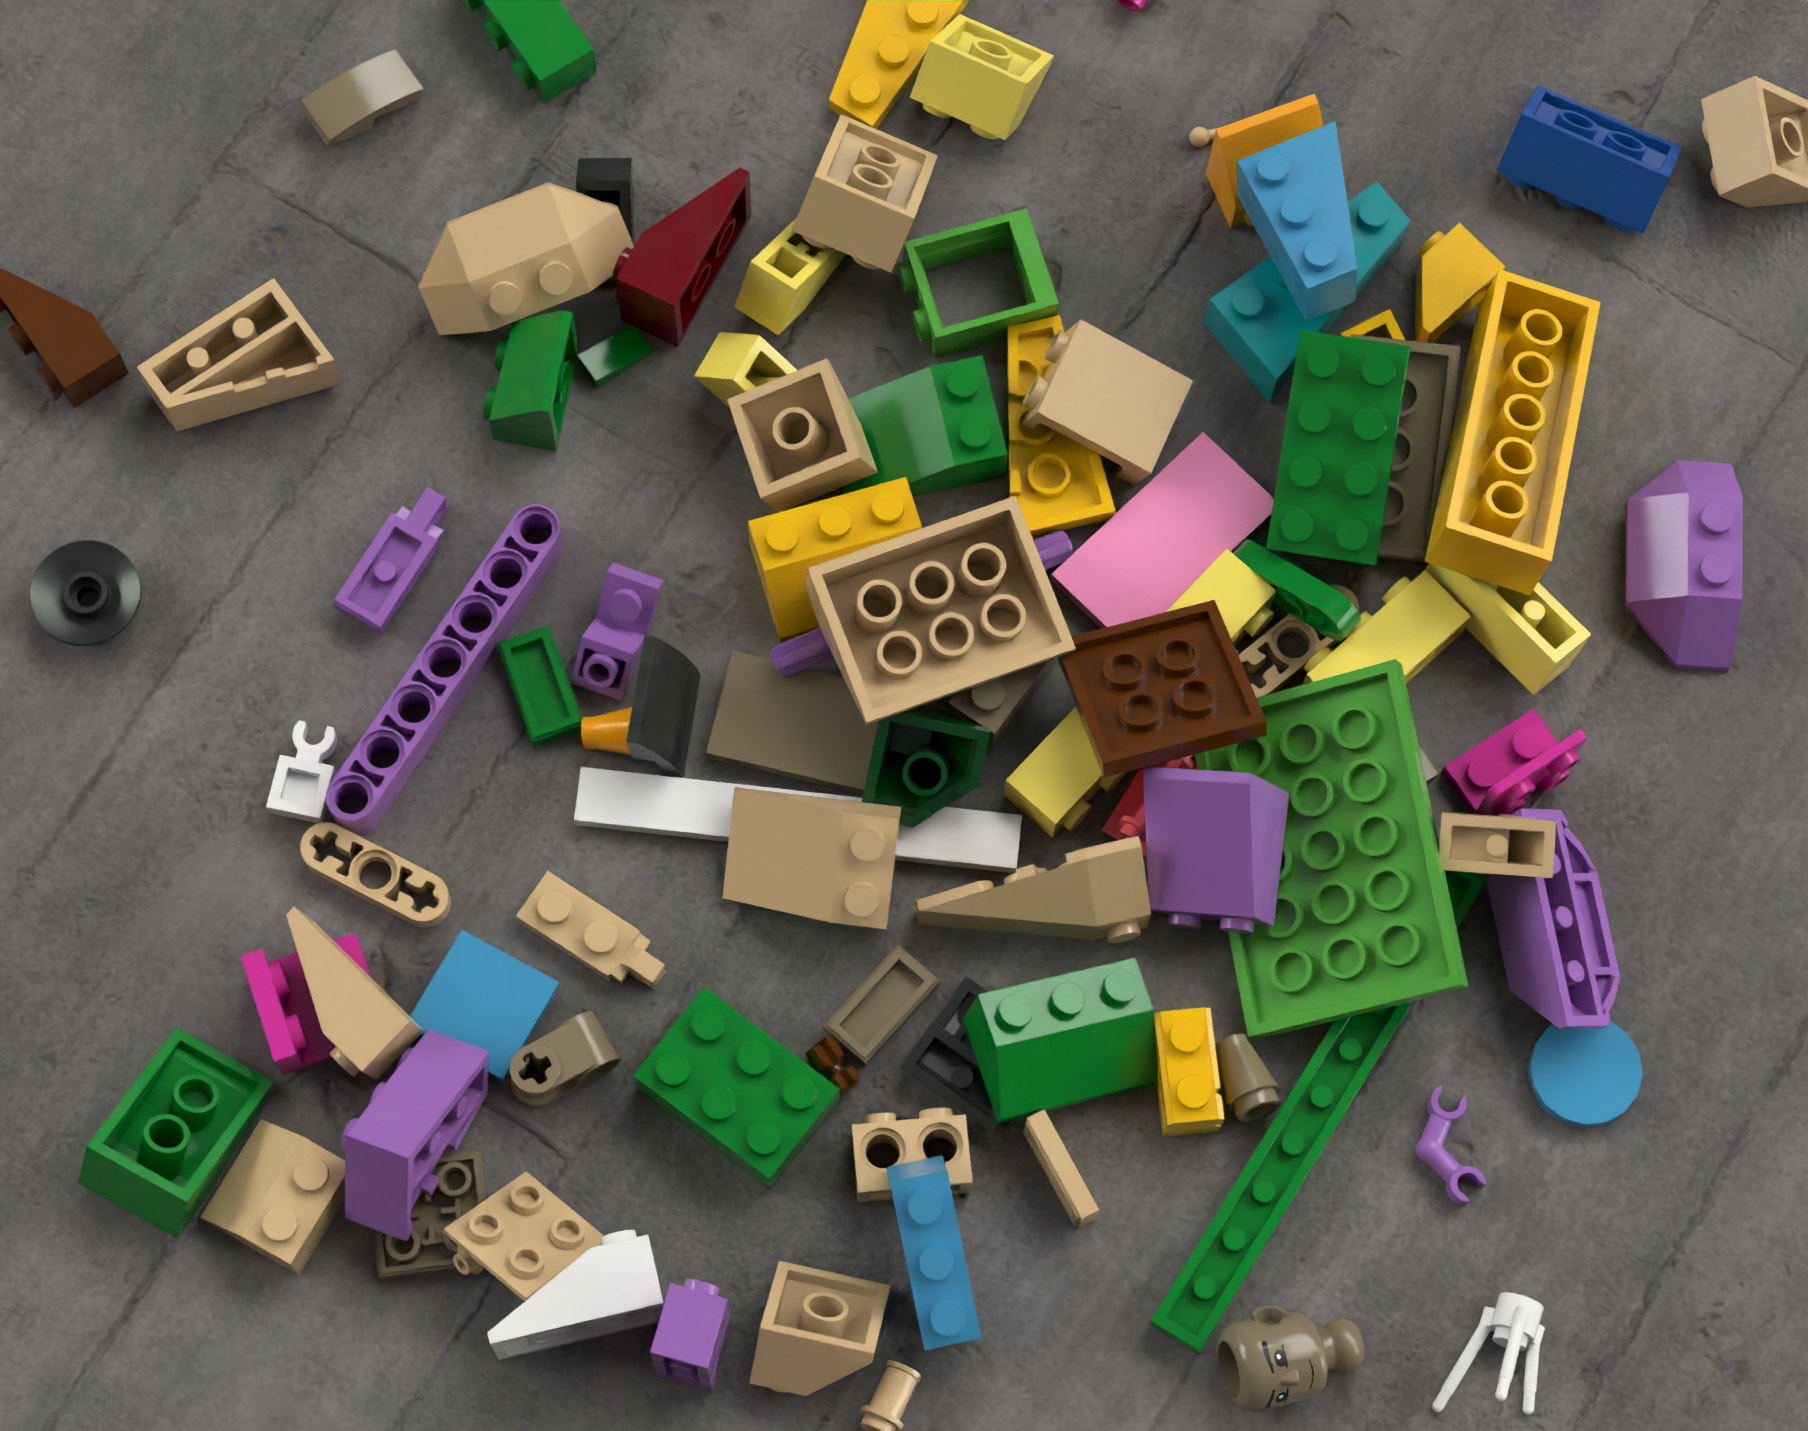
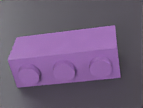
[650,1279,731,1392]

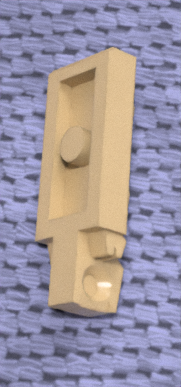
[516,871,666,990]

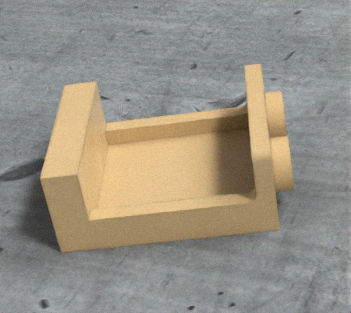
[1022,319,1193,486]

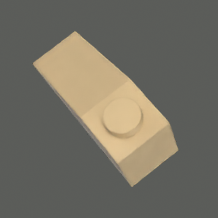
[286,907,424,1080]

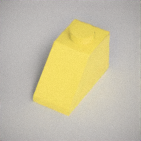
[694,332,797,408]

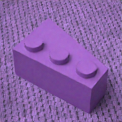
[341,1029,489,1241]

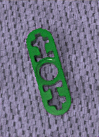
[1233,540,1361,641]

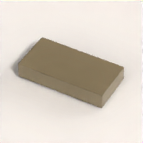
[823,945,940,1067]

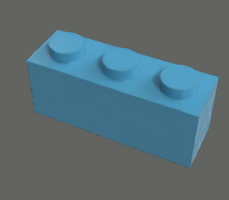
[886,1155,981,1350]

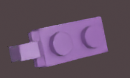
[333,487,449,635]

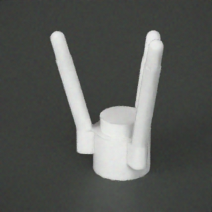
[1432,1292,1545,1415]

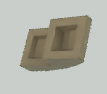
[299,49,424,147]

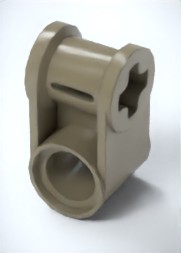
[509,1011,621,1107]

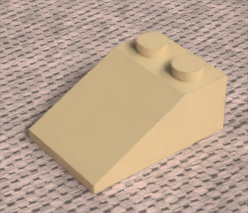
[792,114,938,273]
[722,787,901,929]

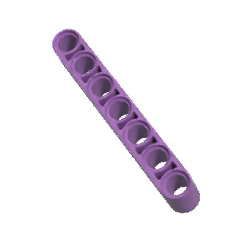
[326,504,563,835]

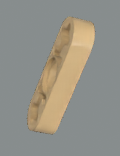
[1238,585,1359,698]
[300,822,451,928]

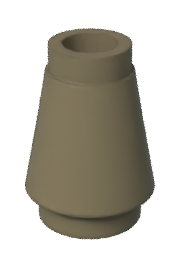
[1215,1034,1281,1122]

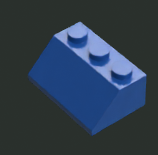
[1497,85,1682,233]

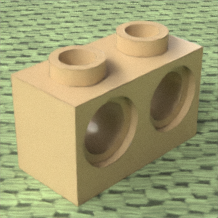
[851,1108,973,1203]

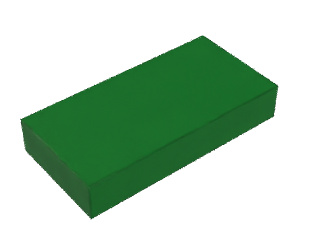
[497,625,582,748]

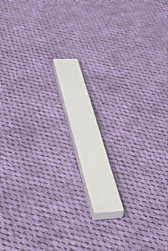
[574,767,1022,873]

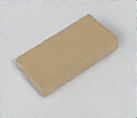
[1023,1109,1099,1228]

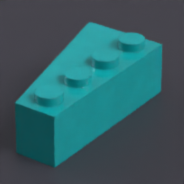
[1204,181,1411,403]

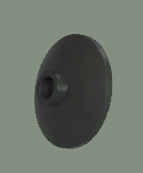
[30,540,141,646]

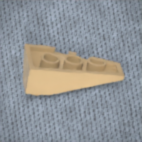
[915,836,1151,943]

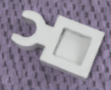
[266,720,337,823]

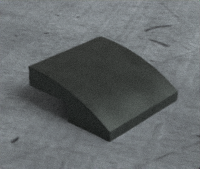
[626,636,701,778]
[900,976,1002,1133]

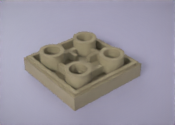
[373,1150,487,1281]

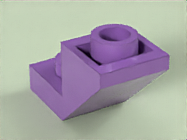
[570,563,664,701]

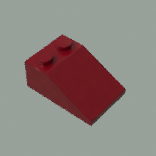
[613,167,751,347]

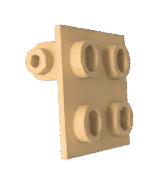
[443,1171,604,1302]

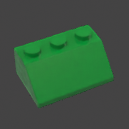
[963,958,1157,1123]

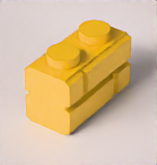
[1154,1007,1224,1137]

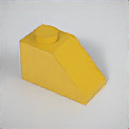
[1414,223,1505,343]

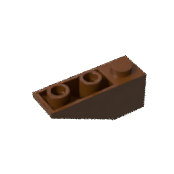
[0,268,129,408]

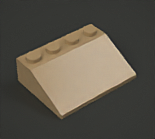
[804,496,1076,725]

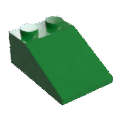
[842,355,1008,497]
[78,1027,274,1238]

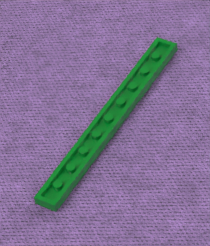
[1149,870,1487,1355]

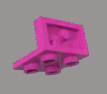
[1441,709,1587,816]
[240,934,371,1076]

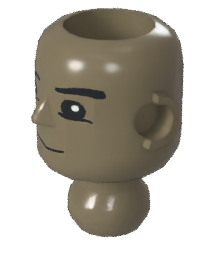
[1217,1305,1364,1412]

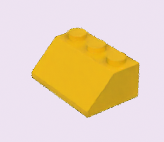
[748,477,922,642]

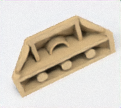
[418,182,634,336]

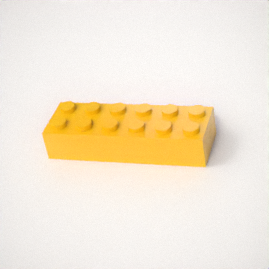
[1425,269,1601,596]

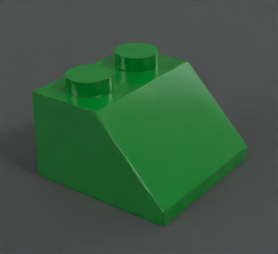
[483,310,579,452]

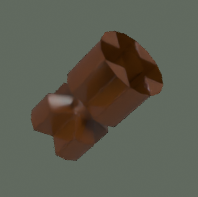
[805,1036,860,1096]

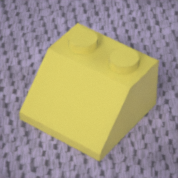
[910,14,1054,140]

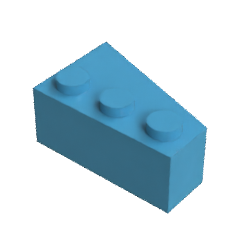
[1237,121,1357,322]

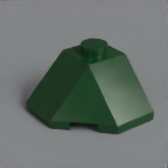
[862,705,991,828]

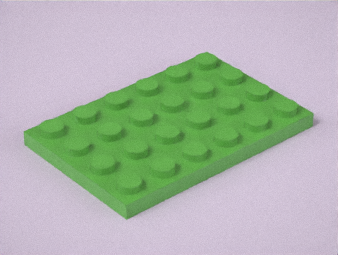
[1194,659,1469,1040]

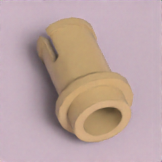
[860,1360,921,1431]

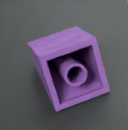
[1143,767,1289,934]

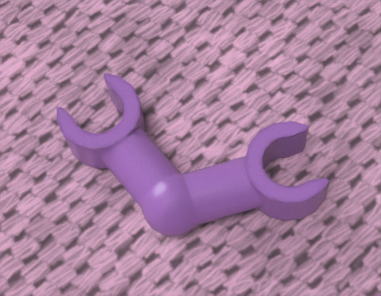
[1416,1085,1487,1207]

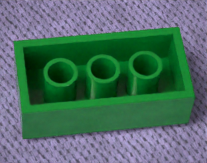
[1266,330,1411,565]

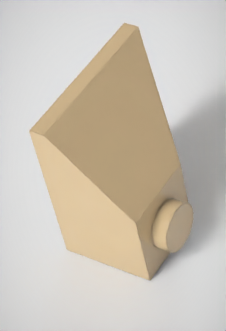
[749,1261,891,1396]

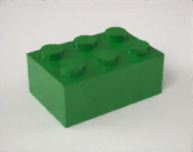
[633,987,840,1191]

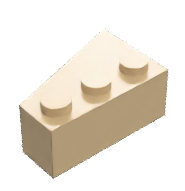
[137,278,342,431]

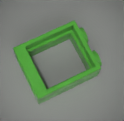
[896,209,1059,358]

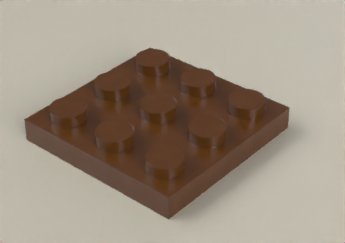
[1057,600,1267,778]

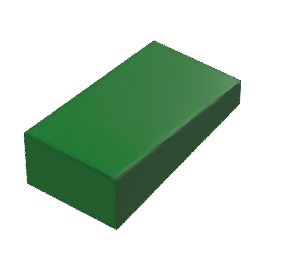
[577,324,653,388]

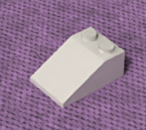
[487,1230,664,1360]

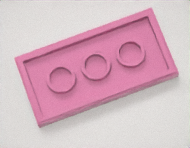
[1050,432,1274,629]

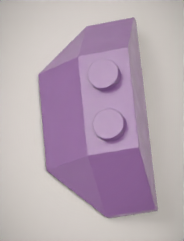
[1624,460,1743,671]
[1487,808,1620,1029]

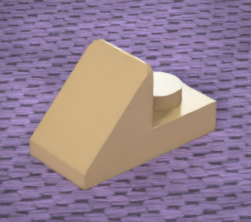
[1439,812,1556,878]

